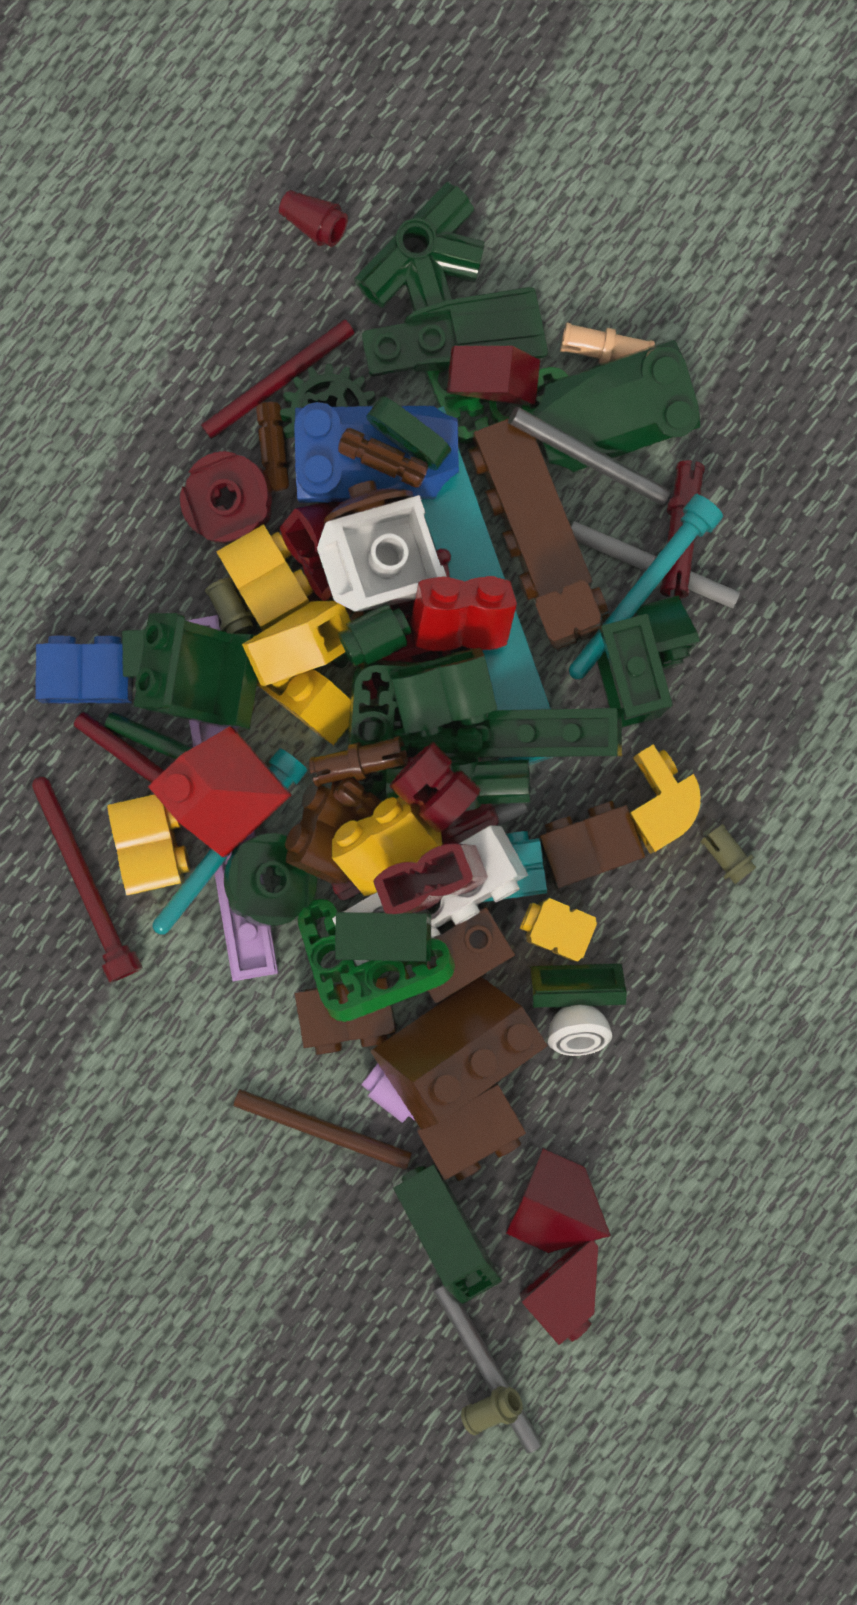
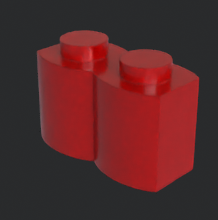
[411,576,517,651]

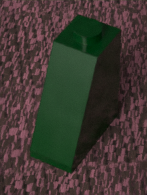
[393,1164,502,1304]

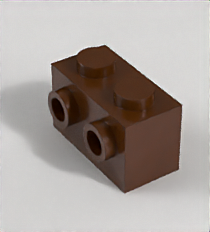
[427,908,515,1003]

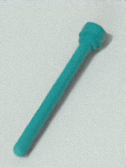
[569,494,723,680]
[152,748,308,935]

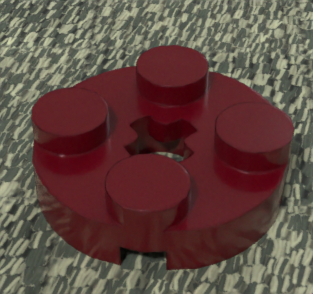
[180,451,272,545]

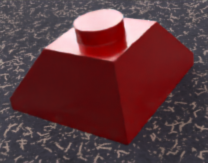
[148,726,292,857]

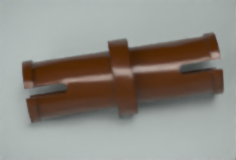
[309,736,408,787]

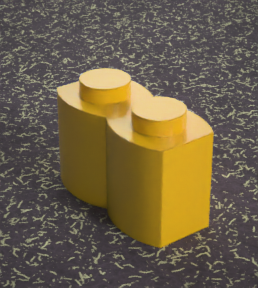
[216,524,314,631]
[107,795,190,895]
[332,797,442,896]

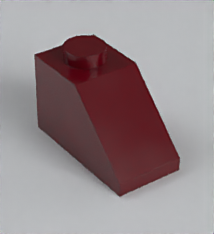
[519,1241,598,1345]

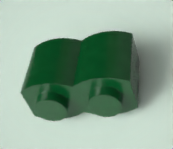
[389,648,497,737]

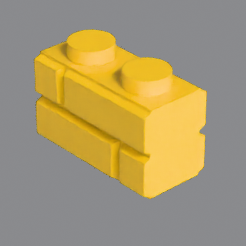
[520,898,597,962]

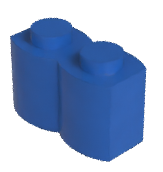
[35,636,132,704]

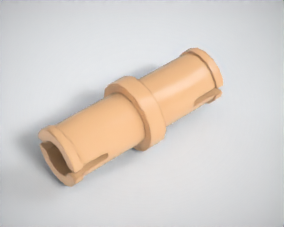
[560,322,655,364]

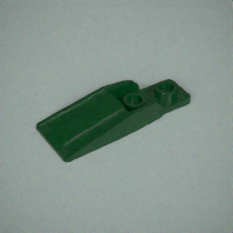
[362,287,548,377]

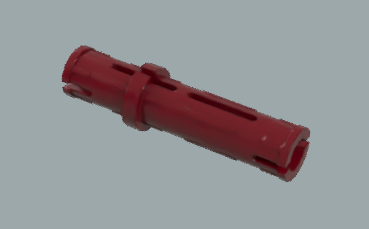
[660,460,705,598]

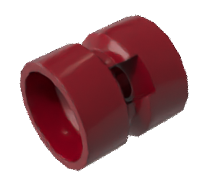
[389,742,481,833]

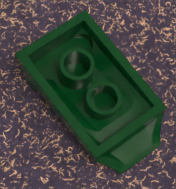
[533,339,700,472]

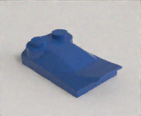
[294,402,459,503]

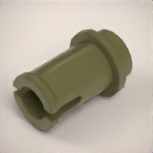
[205,578,254,634]
[700,824,757,884]
[461,1386,523,1435]

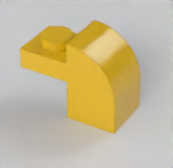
[630,744,701,854]

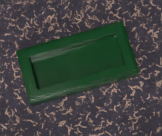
[335,912,431,962]
[530,963,627,1008]

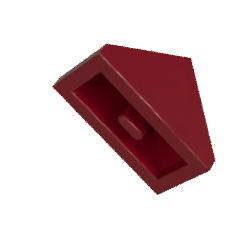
[447,346,540,407]

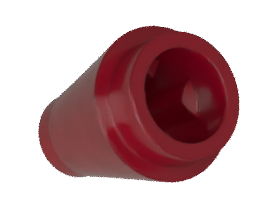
[279,190,348,247]

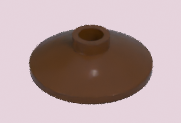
[324,481,414,524]

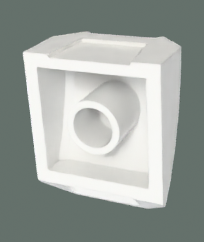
[317,495,447,612]

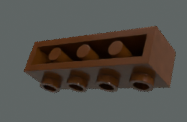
[468,419,593,602]

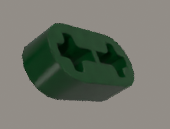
[366,396,452,471]

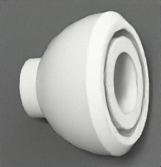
[548,1005,612,1056]

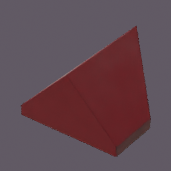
[506,1148,611,1253]

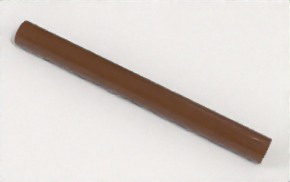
[233,1089,412,1170]

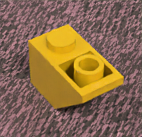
[242,601,351,686]
[257,669,351,745]

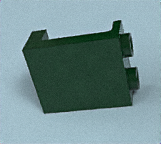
[134,613,258,729]
[597,614,673,728]

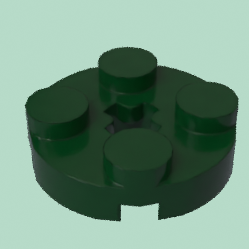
[224,833,317,927]

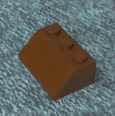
[370,976,548,1130]

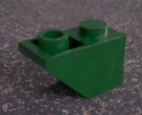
[633,596,700,670]

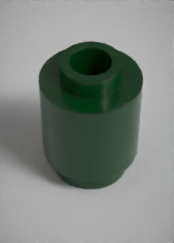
[338,604,411,667]

